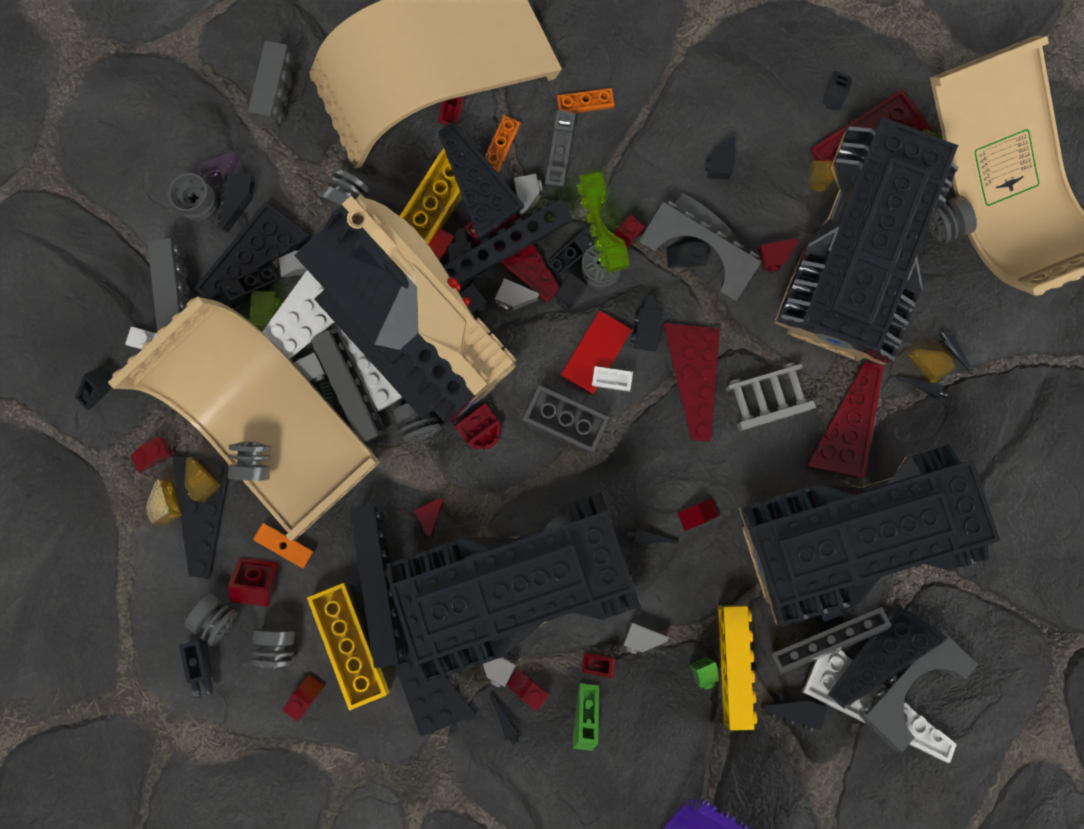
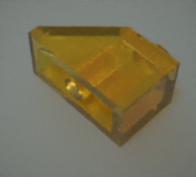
[808,161,836,191]
[908,349,956,383]
[185,457,221,502]
[146,479,182,526]

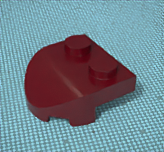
[454,402,501,450]

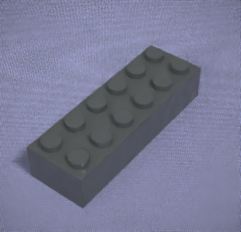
[147,238,190,332]

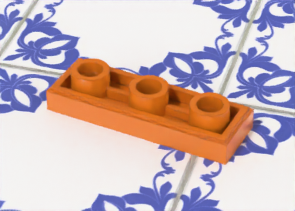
[557,88,615,113]
[484,115,521,173]
[253,523,314,569]

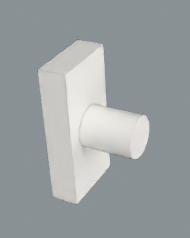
[125,327,157,350]
[592,366,633,392]

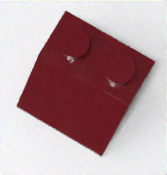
[228,558,278,607]

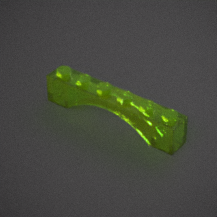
[577,171,630,273]

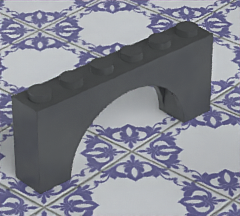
[639,200,762,301]
[859,630,978,752]

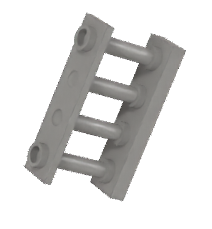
[725,362,816,432]

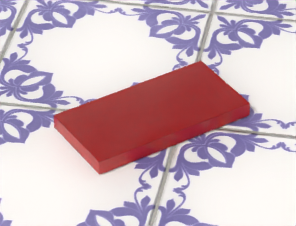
[561,311,632,395]

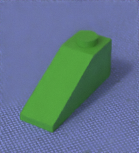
[689,657,719,690]
[573,683,599,751]

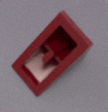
[438,96,465,125]
[415,498,445,537]
[677,498,720,531]
[582,653,615,679]

